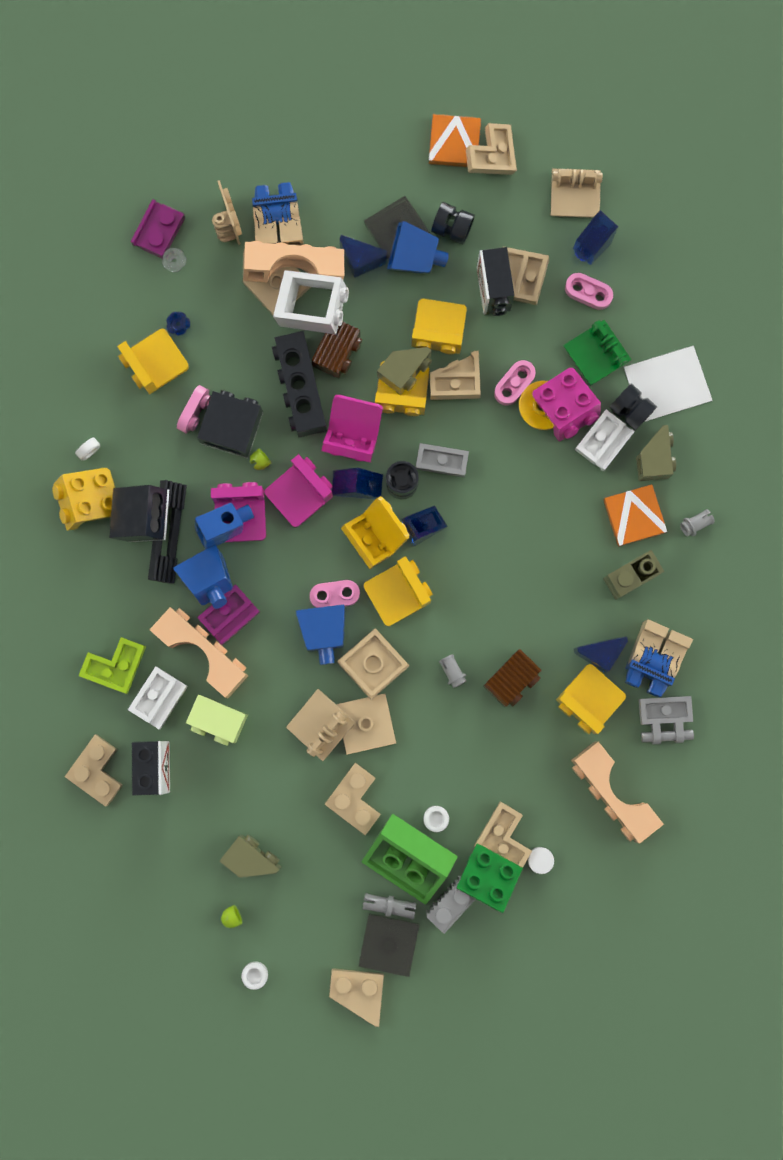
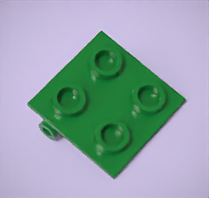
[563,320,632,386]
[456,843,523,914]

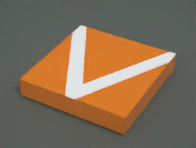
[429,114,481,167]
[603,484,667,547]

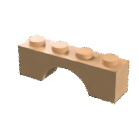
[243,241,344,283]
[150,607,248,698]
[571,741,664,844]

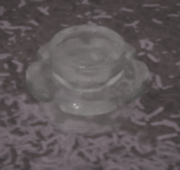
[162,248,186,272]

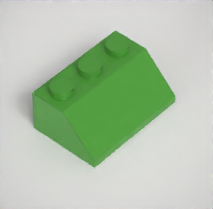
[361,814,458,905]

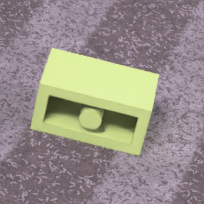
[186,695,248,746]

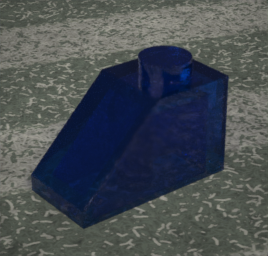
[573,210,618,265]

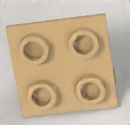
[551,169,603,218]
[212,180,242,245]
[286,689,356,761]

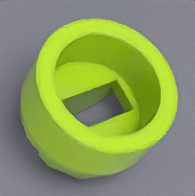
[250,448,271,470]
[221,905,243,928]

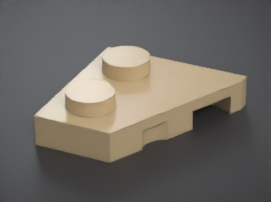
[507,247,549,305]
[430,351,481,400]
[329,968,384,1027]

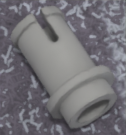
[680,509,715,537]
[439,654,467,688]

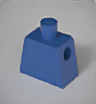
[387,221,449,274]
[195,503,254,550]
[173,544,233,609]
[296,604,345,665]

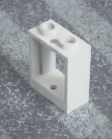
[273,270,349,334]

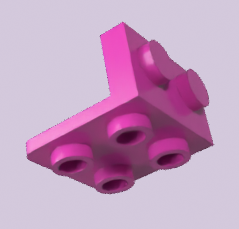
[532,368,601,442]
[322,395,383,463]
[265,454,333,527]
[211,482,266,543]

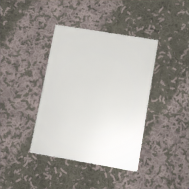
[624,346,713,422]

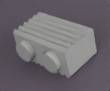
[426,876,476,934]

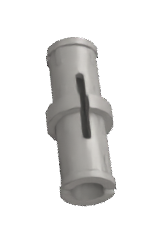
[362,893,416,919]

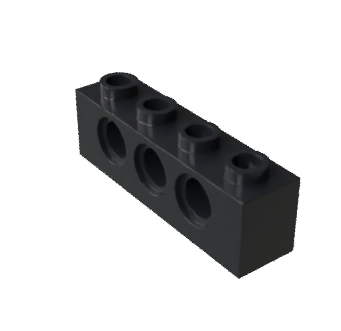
[272,331,327,438]

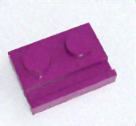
[131,199,185,259]
[197,584,260,646]

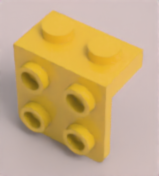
[411,299,467,354]
[117,329,189,395]
[375,361,429,416]
[52,468,115,531]
[341,496,409,569]
[364,556,433,626]
[556,664,626,734]

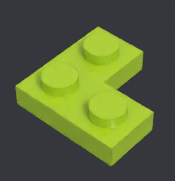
[79,637,146,694]

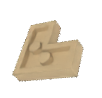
[466,123,517,175]
[65,735,123,806]
[325,763,381,835]
[474,801,532,867]

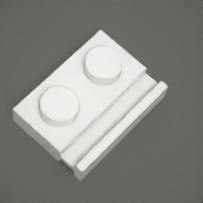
[575,409,635,471]
[128,666,188,730]

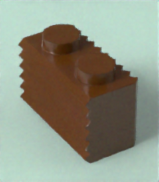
[311,322,362,379]
[483,649,541,707]

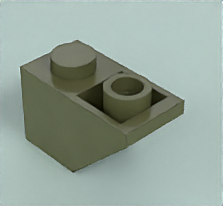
[377,347,432,395]
[636,425,676,481]
[603,550,665,600]
[220,835,281,878]

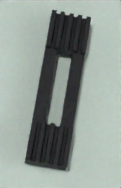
[148,480,187,584]

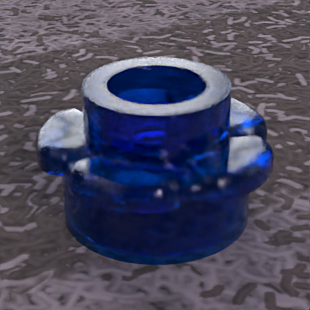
[166,312,190,336]

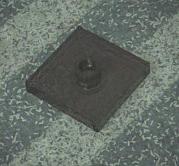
[364,196,431,261]
[358,913,419,977]

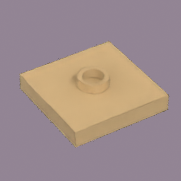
[242,267,311,315]
[337,628,409,700]
[336,694,396,754]

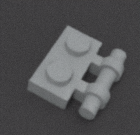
[638,696,694,745]

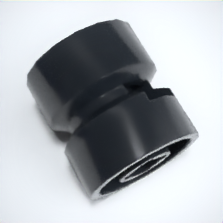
[431,202,475,245]
[609,383,657,431]
[386,461,419,500]

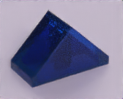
[339,235,388,278]
[332,467,383,499]
[402,505,448,547]
[574,636,628,673]

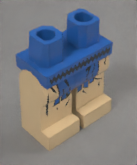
[252,182,304,246]
[625,619,693,698]

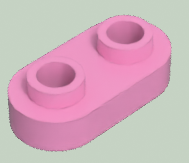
[565,273,613,310]
[494,360,536,406]
[177,385,211,434]
[310,580,360,608]

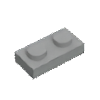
[416,443,469,477]

